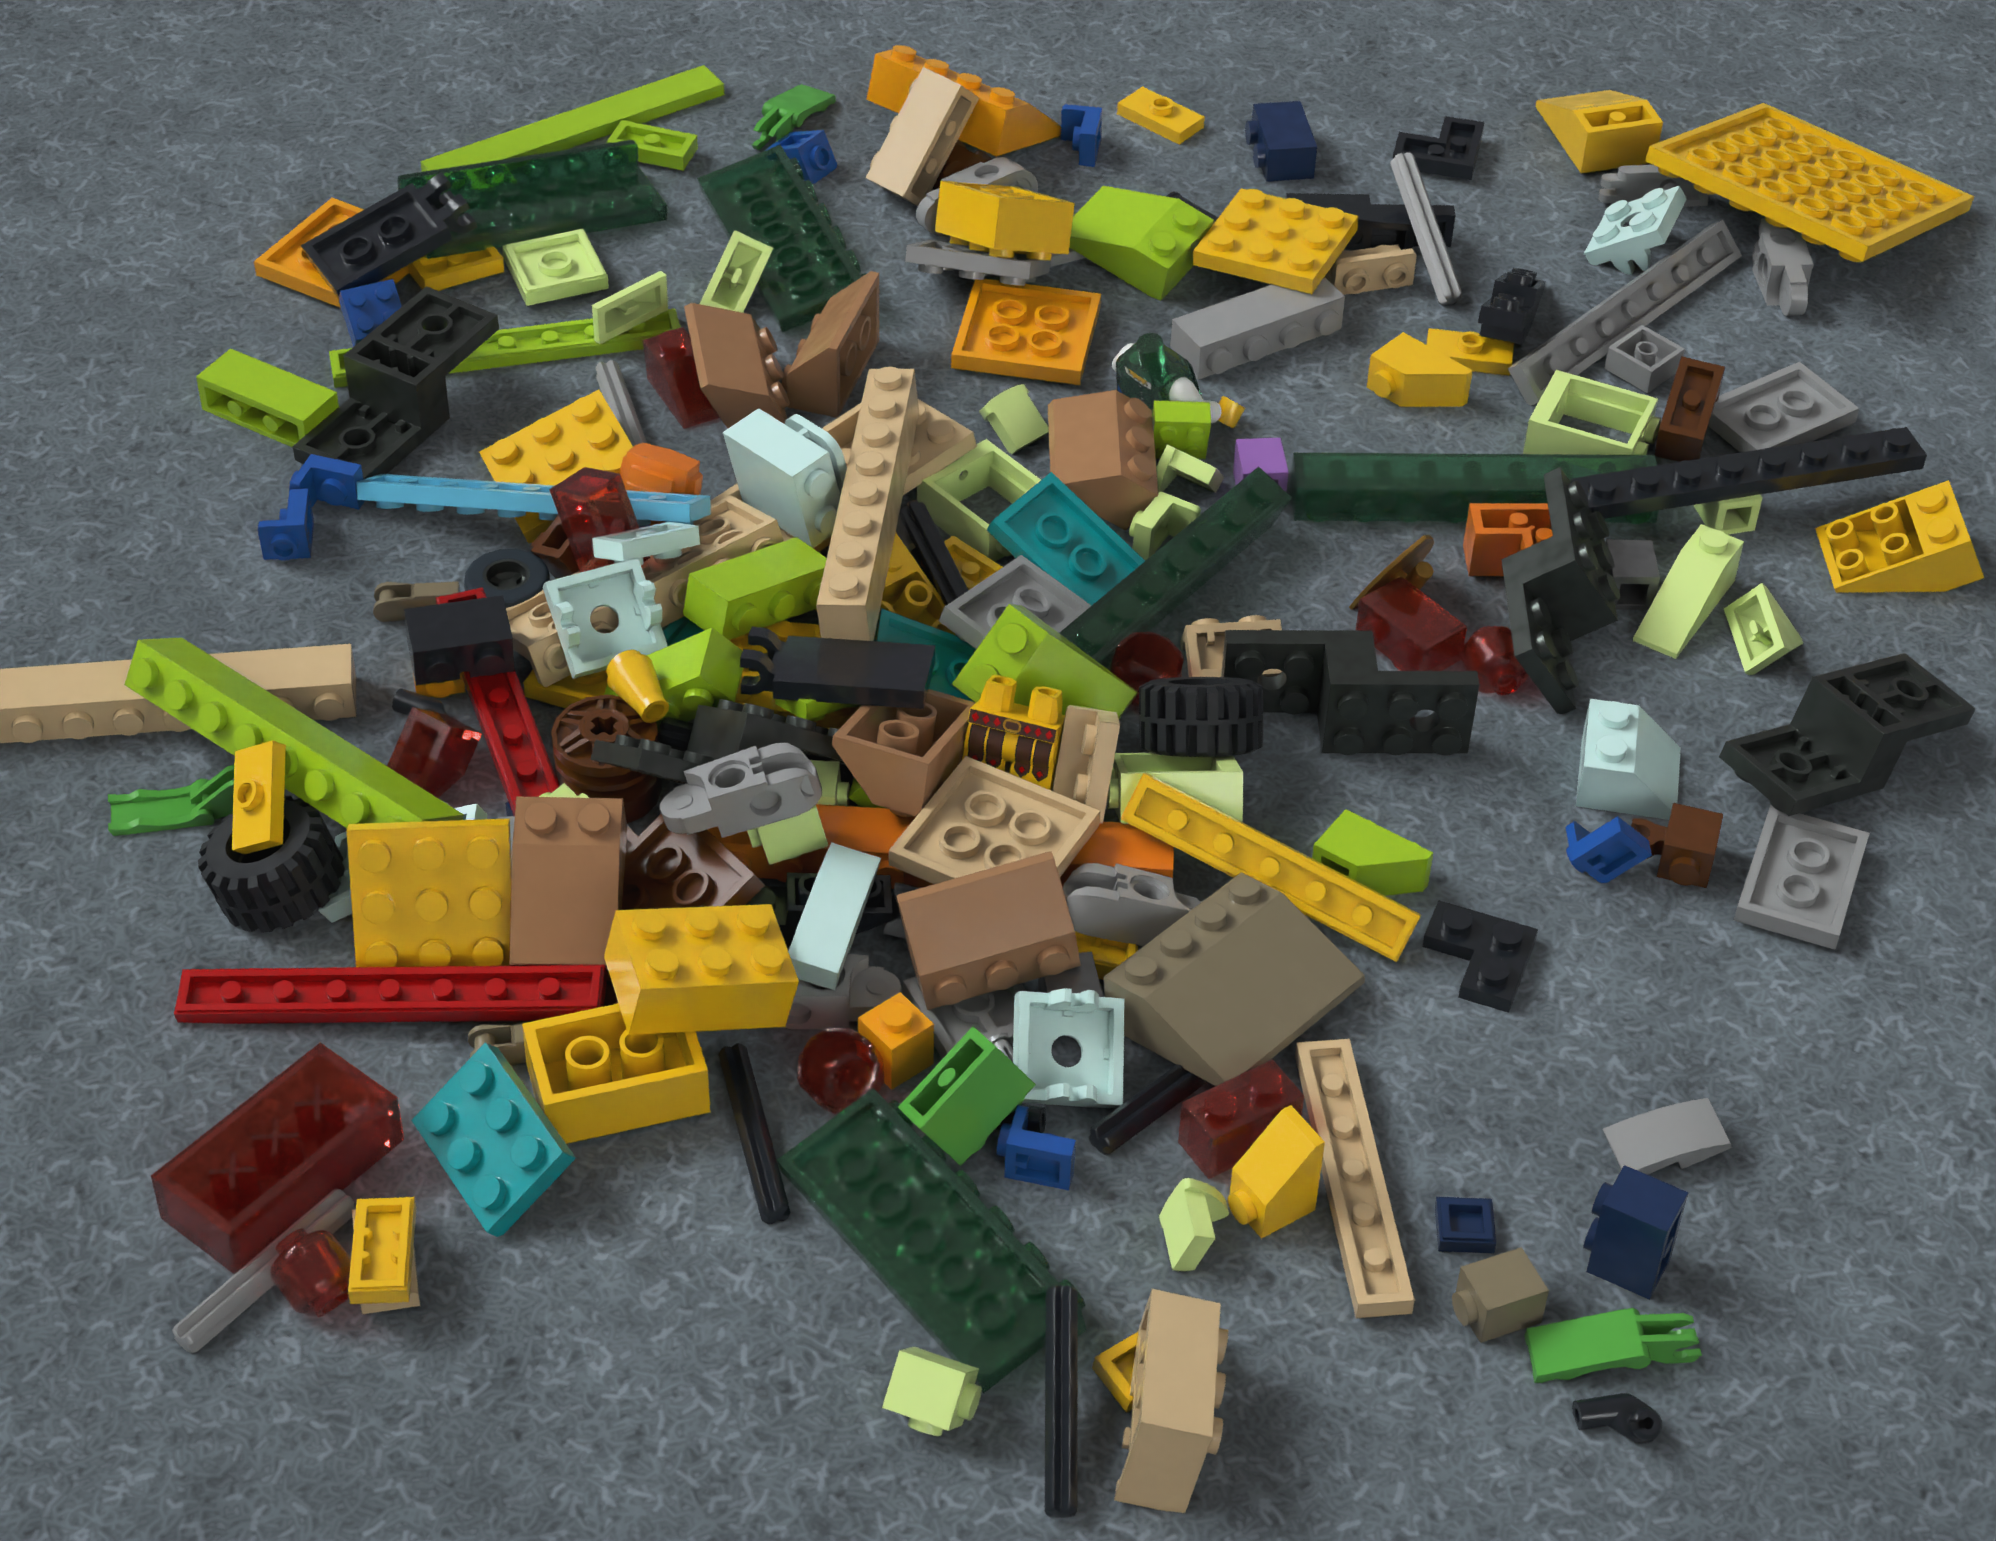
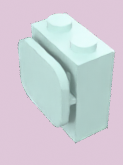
[723,408,847,548]

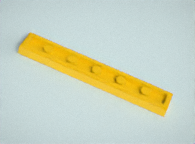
[1120,772,1421,962]

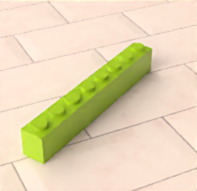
[124,637,464,828]

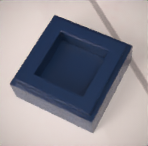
[1435,1197,1496,1253]

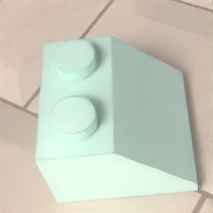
[1576,699,1681,820]

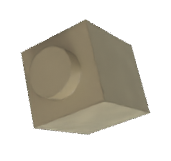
[1452,1247,1549,1343]

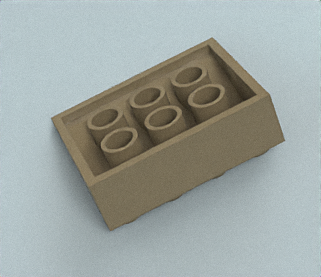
[1103,872,1365,1093]

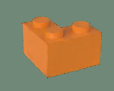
[1463,503,1553,576]

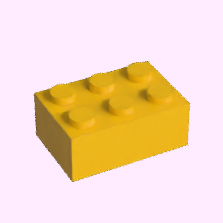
[935,181,1075,261]
[604,904,799,1035]
[522,1003,710,1144]

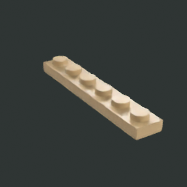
[1295,1039,1415,1318]

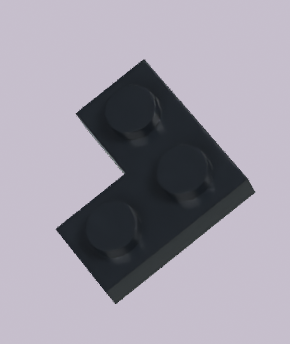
[1392,116,1485,180]
[1422,900,1538,1013]

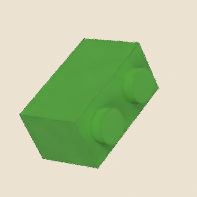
[898,1026,1036,1166]

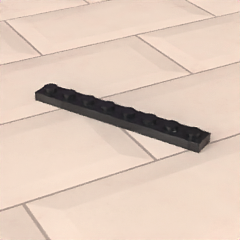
[1571,427,1927,519]

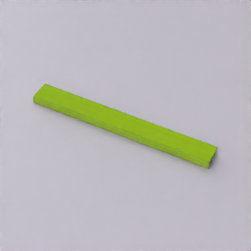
[420,65,725,192]
[329,308,683,388]

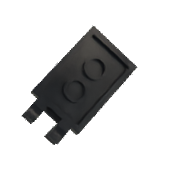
[301,172,478,299]
[740,627,935,709]

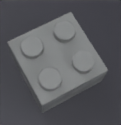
[1604,325,1685,393]

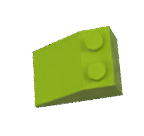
[1069,186,1214,301]
[952,604,1138,719]

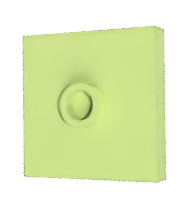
[502,229,609,306]

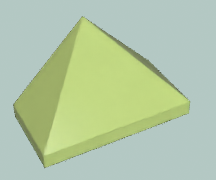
[700,230,773,313]
[592,271,668,344]
[1724,583,1803,675]

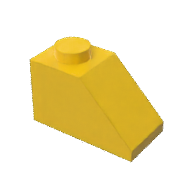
[1367,332,1473,407]
[1228,1105,1325,1239]

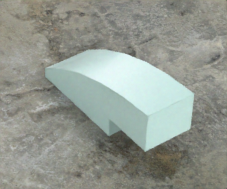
[788,842,881,991]

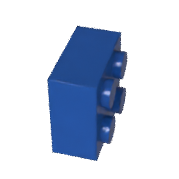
[339,279,402,347]

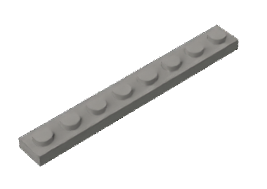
[1508,220,1742,406]

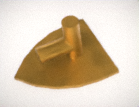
[1349,535,1436,621]

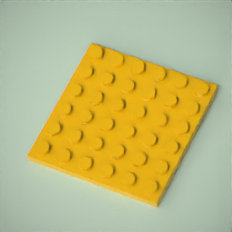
[1645,103,1975,262]

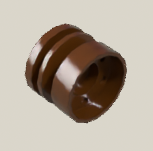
[551,694,662,824]

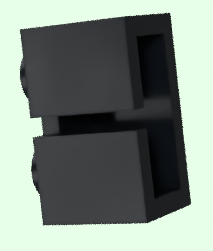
[404,595,515,686]

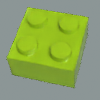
[1152,401,1211,459]

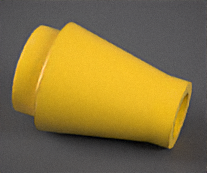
[606,650,669,723]

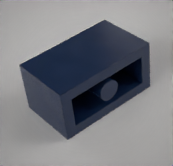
[1245,101,1317,182]
[1583,1165,1689,1300]

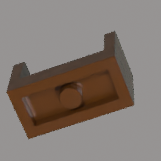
[1654,356,1725,462]

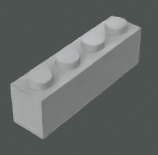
[1170,277,1345,380]

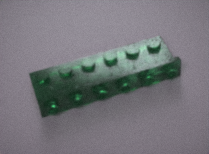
[397,140,668,259]
[697,145,867,333]
[777,1088,1087,1394]

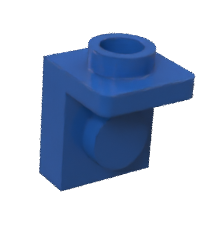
[1061,104,1102,167]
[765,130,837,184]
[289,454,366,509]
[258,488,314,560]
[1565,816,1652,883]
[997,1105,1076,1190]

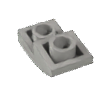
[1603,1098,1732,1175]

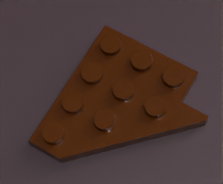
[604,814,765,1006]

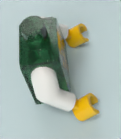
[1112,333,1245,428]

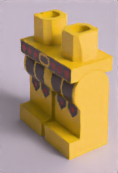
[962,675,1065,791]

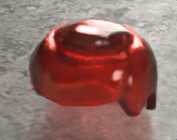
[1110,632,1184,707]
[797,1028,885,1116]

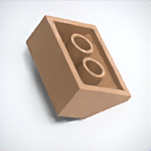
[782,271,879,418]
[684,303,790,428]
[1048,390,1158,530]
[832,689,976,817]
[896,851,1081,1010]

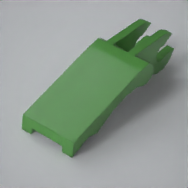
[752,84,836,150]
[108,764,234,836]
[1524,1308,1702,1383]

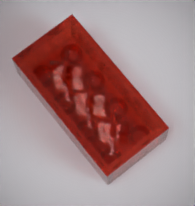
[151,1042,404,1274]

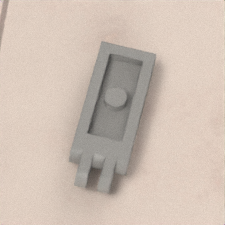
[1598,165,1709,207]

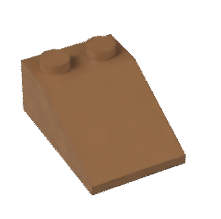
[510,796,627,970]

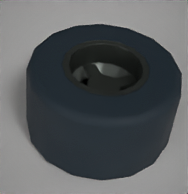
[464,549,550,608]

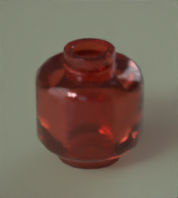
[1461,626,1529,695]
[270,1228,351,1317]

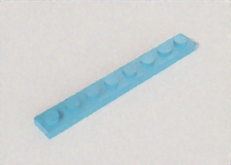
[356,474,711,526]

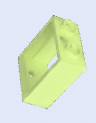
[1523,370,1661,474]
[917,439,1041,562]
[1107,753,1243,824]

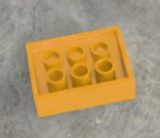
[866,45,1061,157]

